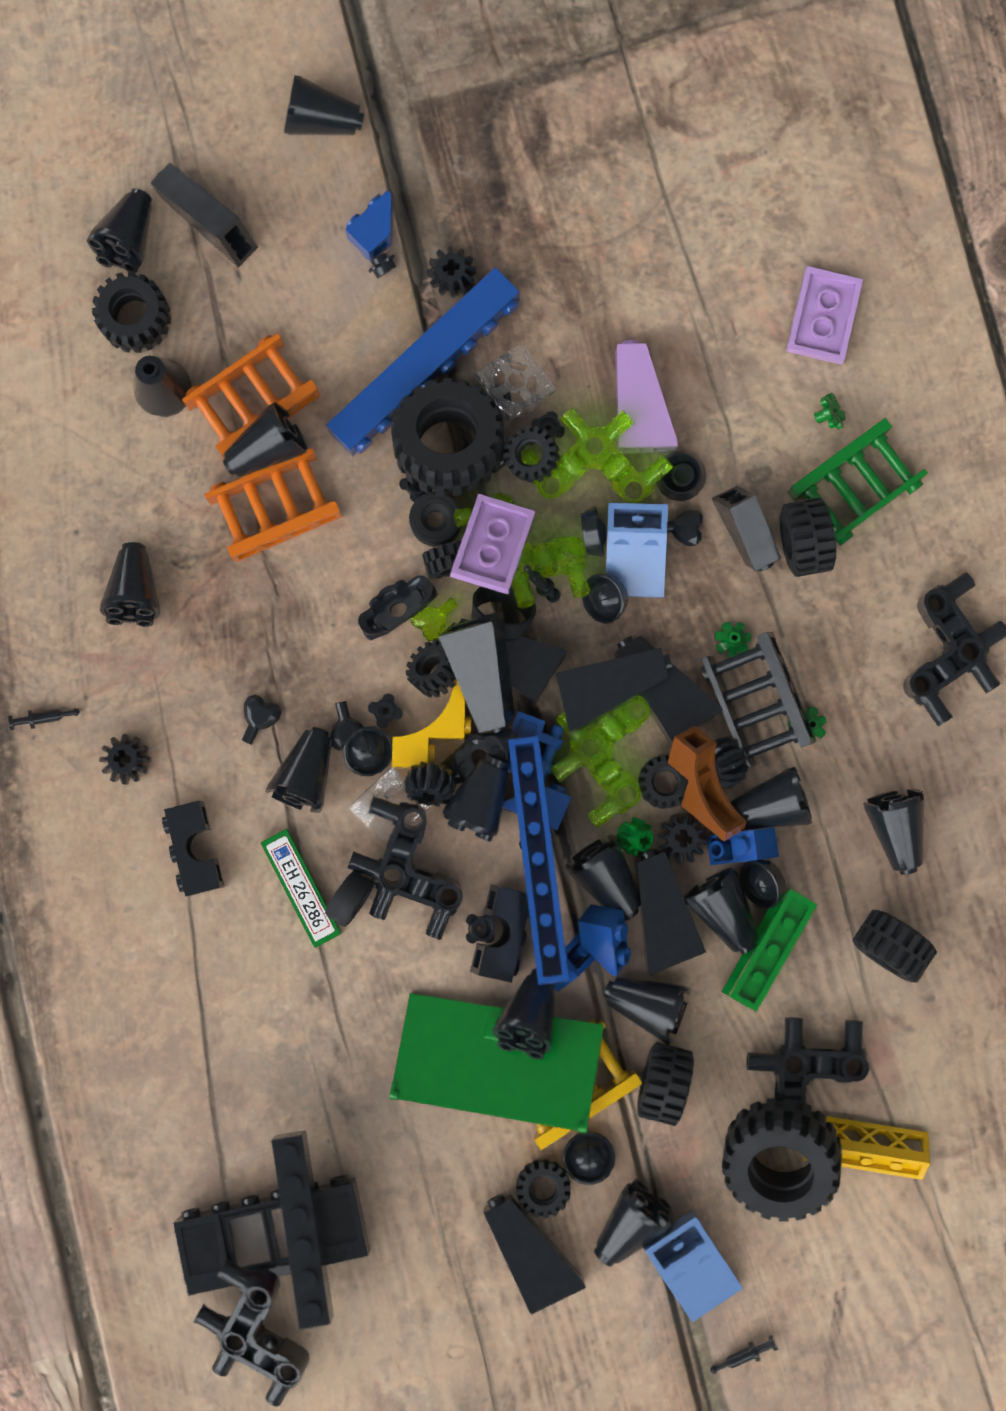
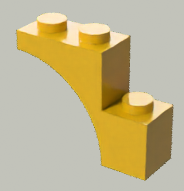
[392,679,471,769]

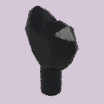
[667,509,703,546]
[241,694,281,745]
[330,701,364,751]

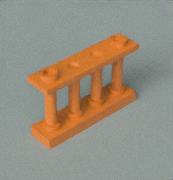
[182,333,321,459]
[204,448,342,562]

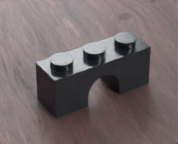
[162,800,225,897]
[470,884,530,983]

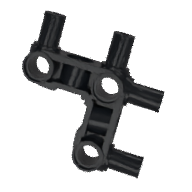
[903,572,1006,726]
[347,796,462,940]
[746,1017,869,1105]
[193,1259,310,1407]

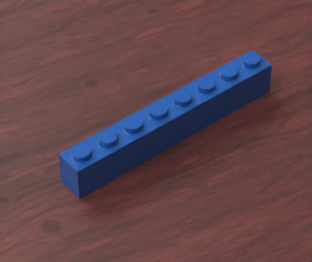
[326,267,520,456]
[508,736,569,985]

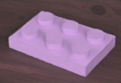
[786,266,863,365]
[451,494,535,594]

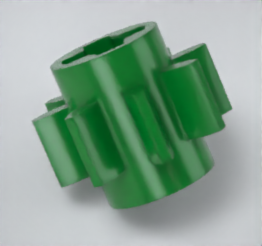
[617,817,654,856]

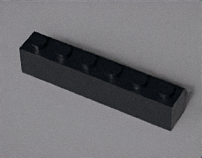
[271,1130,334,1330]

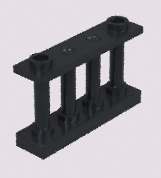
[701,632,817,768]

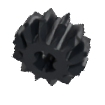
[427,246,476,298]
[99,734,151,785]
[714,737,748,789]
[404,762,456,807]
[657,813,708,864]

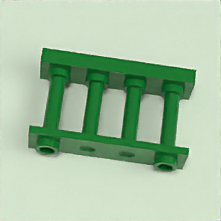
[787,418,928,546]
[721,889,817,1012]

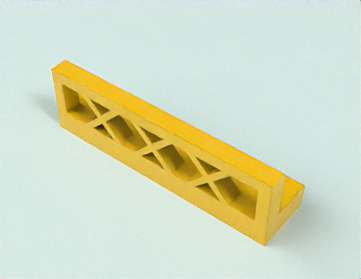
[803,1116,930,1180]

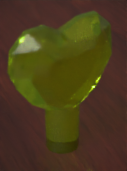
[411,597,458,641]

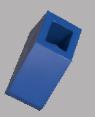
[345,190,393,263]
[706,827,779,866]
[578,904,631,976]

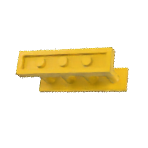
[534,1019,642,1150]

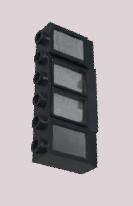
[173,1175,370,1296]

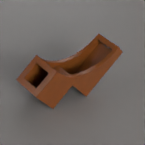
[667,726,747,841]

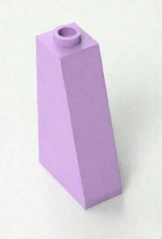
[615,340,678,454]

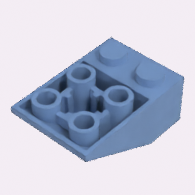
[606,503,668,598]
[644,1210,743,1322]

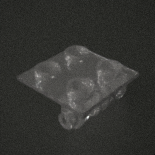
[349,767,430,846]

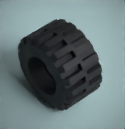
[92,272,171,353]
[780,498,836,577]
[852,909,937,983]
[637,1042,694,1126]

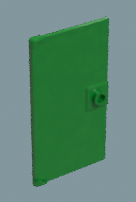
[389,993,604,1134]

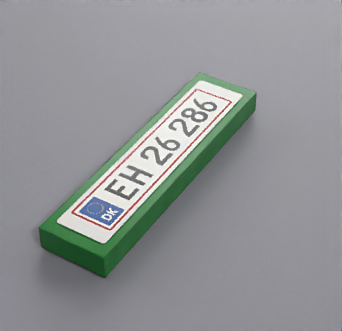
[260,829,342,948]

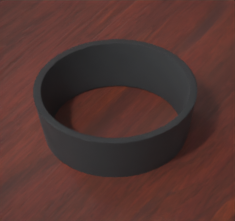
[472,585,537,639]

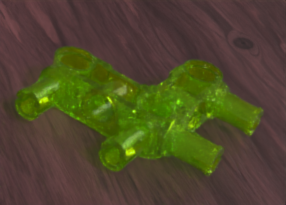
[521,408,673,504]
[454,493,590,608]
[550,696,650,829]

